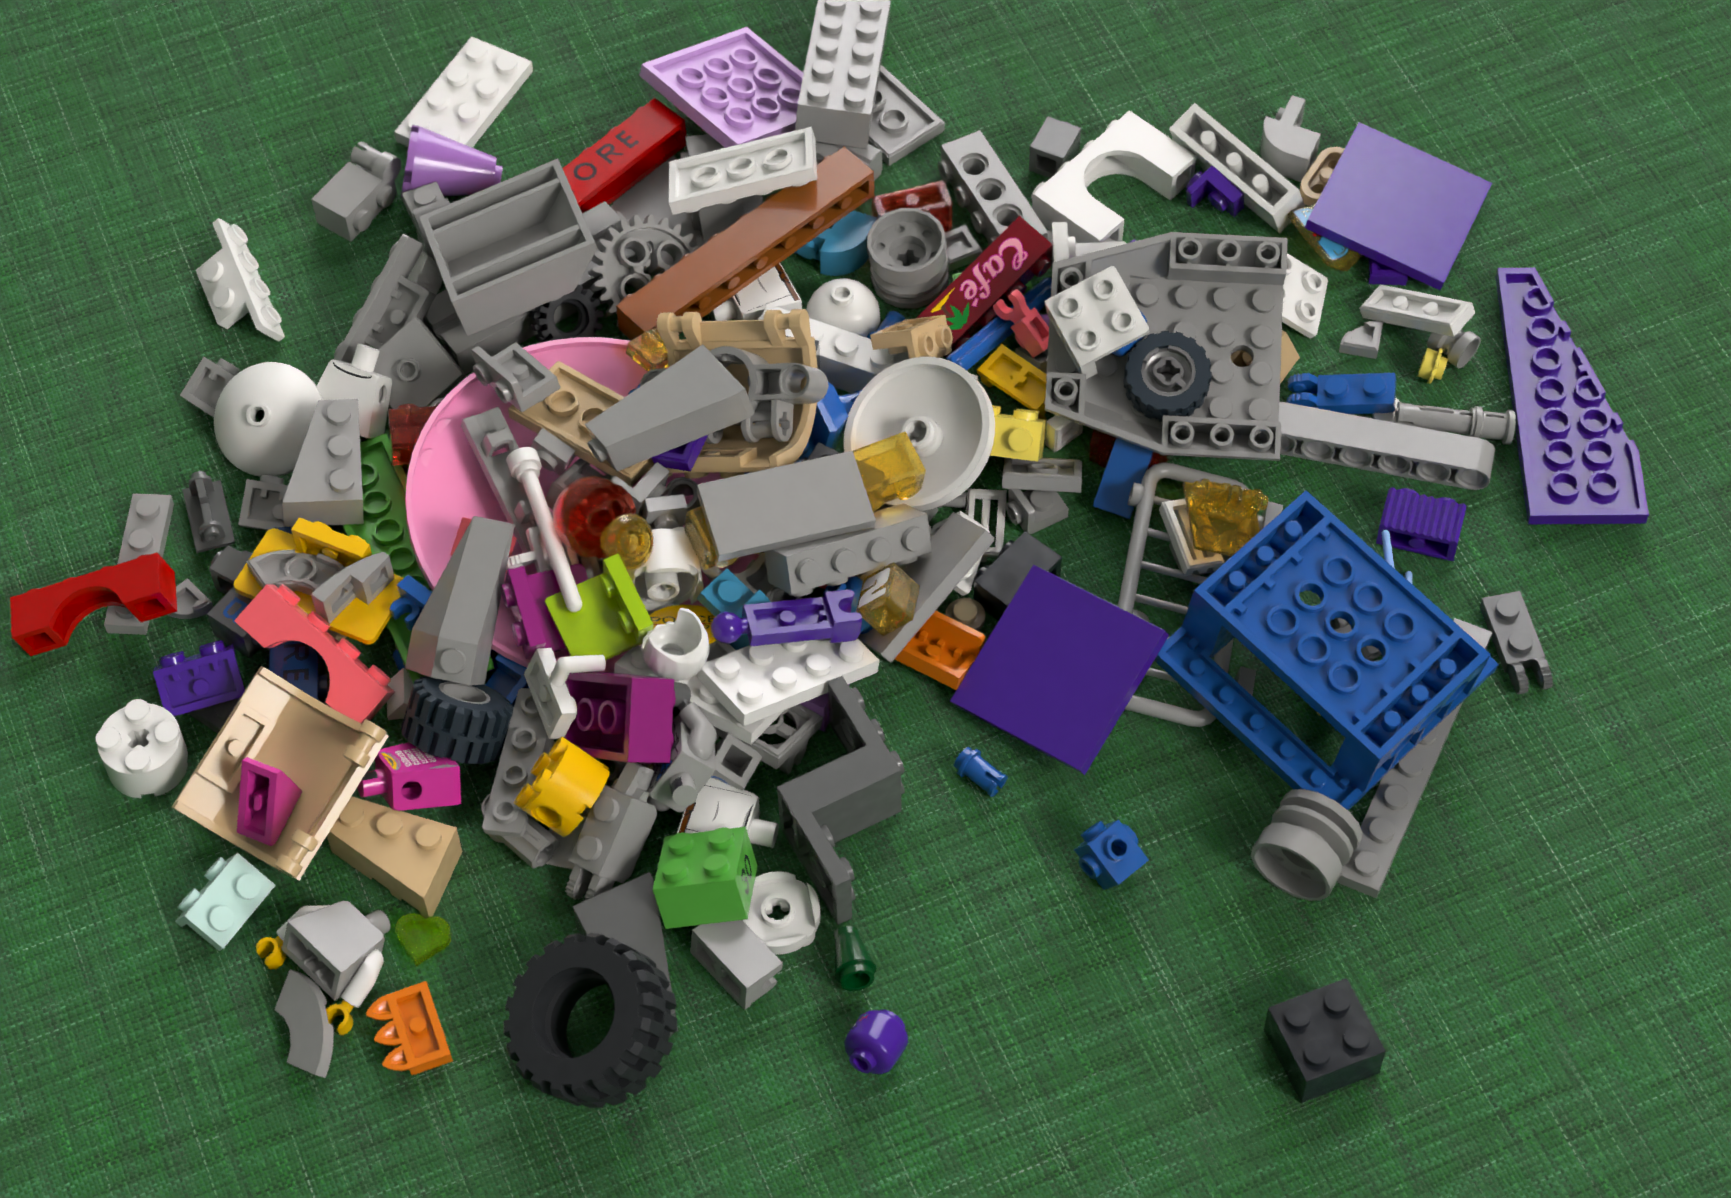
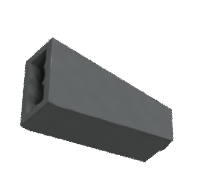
[573,872,678,1038]

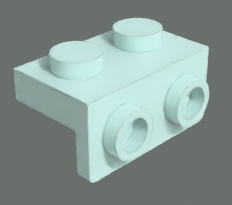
[175,853,275,951]

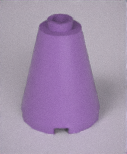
[401,125,503,198]

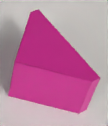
[236,757,303,846]

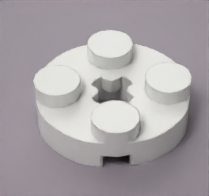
[743,871,820,954]

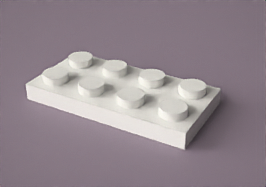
[394,37,533,148]
[669,127,817,215]
[697,638,879,727]

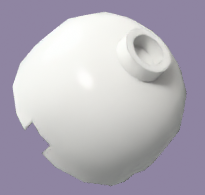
[806,278,880,337]

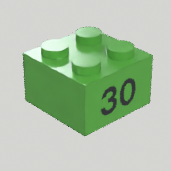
[653,827,758,929]

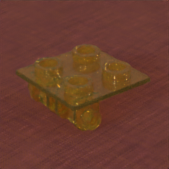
[1183,478,1268,556]

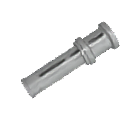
[1394,402,1516,445]

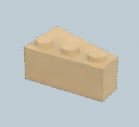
[327,796,462,922]

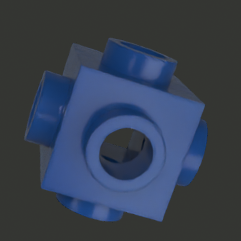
[1074,820,1149,890]

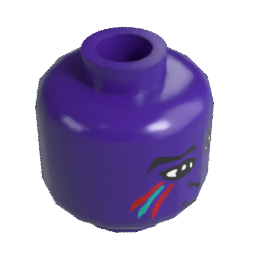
[844,1010,908,1074]

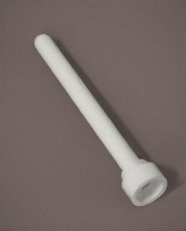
[506,447,582,612]

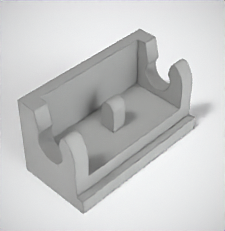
[690,920,783,1010]

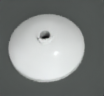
[214,362,323,477]

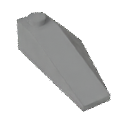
[405,516,515,686]

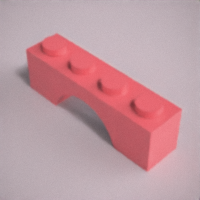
[234,584,395,723]

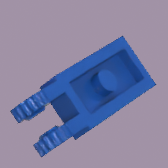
[1286,373,1396,414]

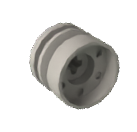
[867,208,949,309]
[1251,789,1363,901]

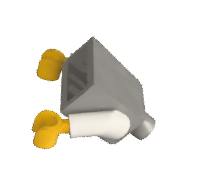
[256,901,390,1035]

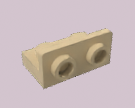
[870,315,953,359]

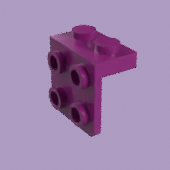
[501,564,588,659]

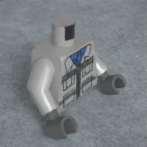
[607,682,717,813]

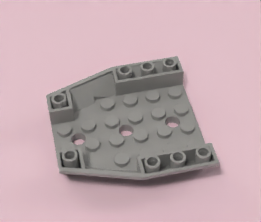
[1045,232,1288,461]

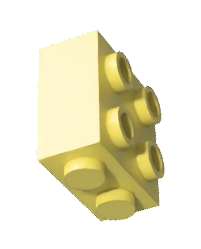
[990,405,1047,462]

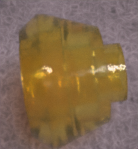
[601,514,654,569]

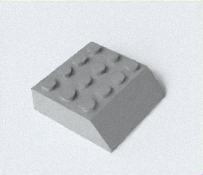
[419,159,597,336]

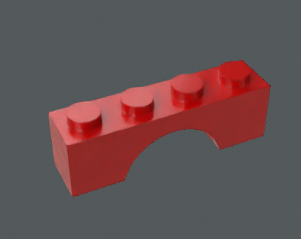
[10,552,177,656]

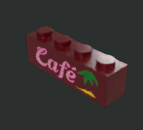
[917,215,1053,359]

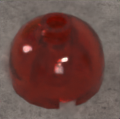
[553,476,636,559]

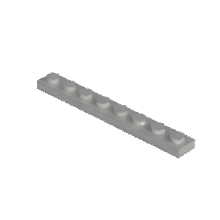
[1337,618,1492,898]

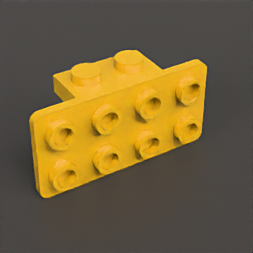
[233,517,404,644]

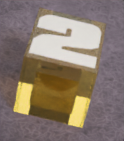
[856,562,920,636]

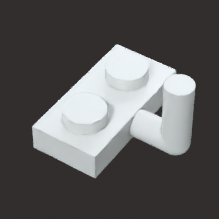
[524,648,606,739]

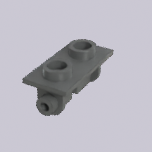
[182,471,235,553]

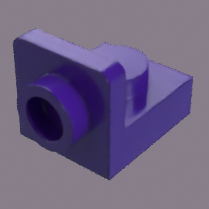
[1186,165,1244,217]

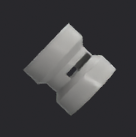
[1427,329,1481,369]

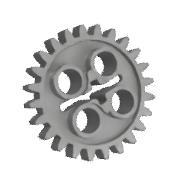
[588,214,701,327]

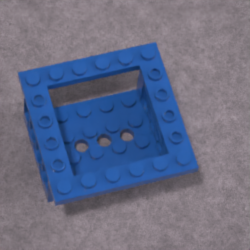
[1154,491,1499,810]

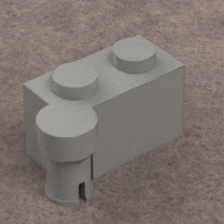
[311,141,401,242]

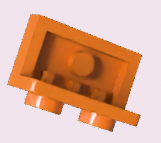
[895,610,985,690]

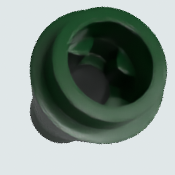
[833,926,876,991]

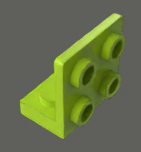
[545,554,654,660]

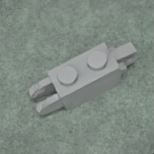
[565,762,657,901]

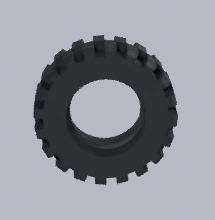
[503,933,677,1108]

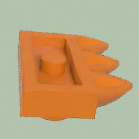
[366,981,453,1075]

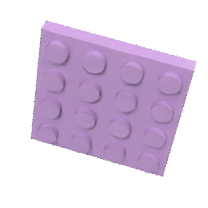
[639,27,804,148]

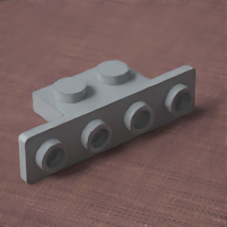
[334,234,436,363]
[482,688,555,837]

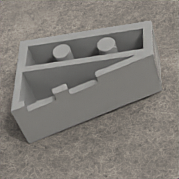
[282,399,364,527]

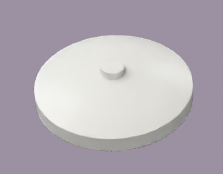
[844,357,995,511]

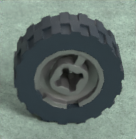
[1124,331,1212,422]

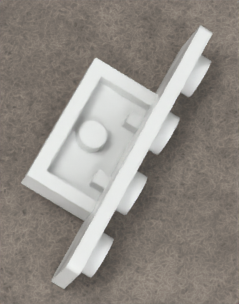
[196,218,285,342]

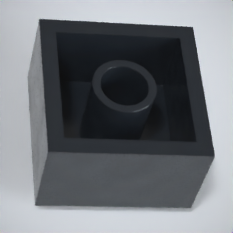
[1264,978,1386,1103]

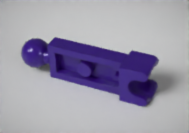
[711,590,862,646]

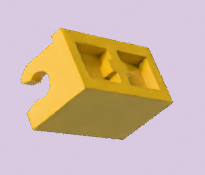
[977,344,1046,419]

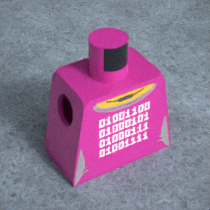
[357,742,461,811]

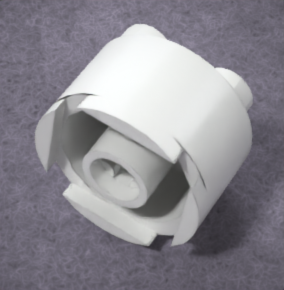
[618,527,704,615]
[96,699,188,798]

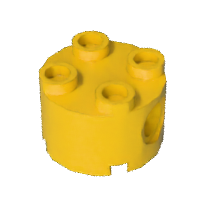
[514,736,610,837]

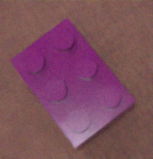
[564,672,676,763]

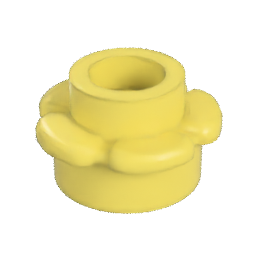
[1417,348,1448,384]

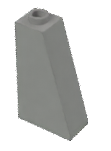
[585,345,755,471]

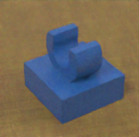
[390,575,432,631]

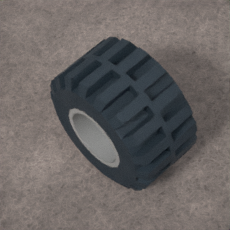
[401,676,514,764]

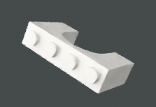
[1032,111,1196,243]

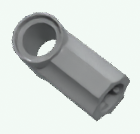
[481,794,559,869]

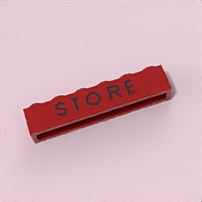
[562,98,687,214]

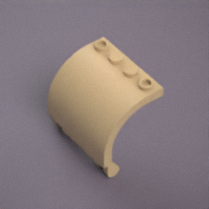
[646,309,817,479]
[172,666,388,880]

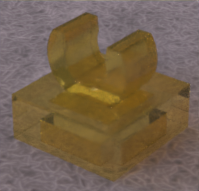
[626,327,668,371]

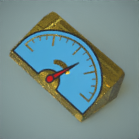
[1287,204,1362,271]

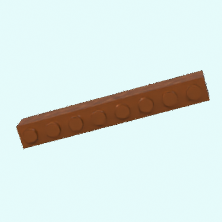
[616,147,874,348]

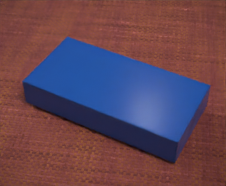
[1093,438,1154,519]

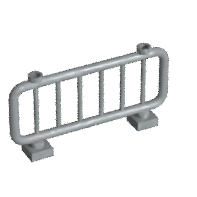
[1117,463,1283,727]

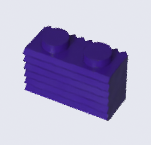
[1376,487,1467,561]

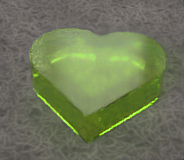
[395,913,451,966]

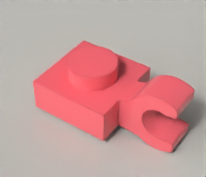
[993,289,1049,358]

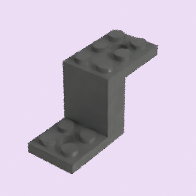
[777,676,905,925]

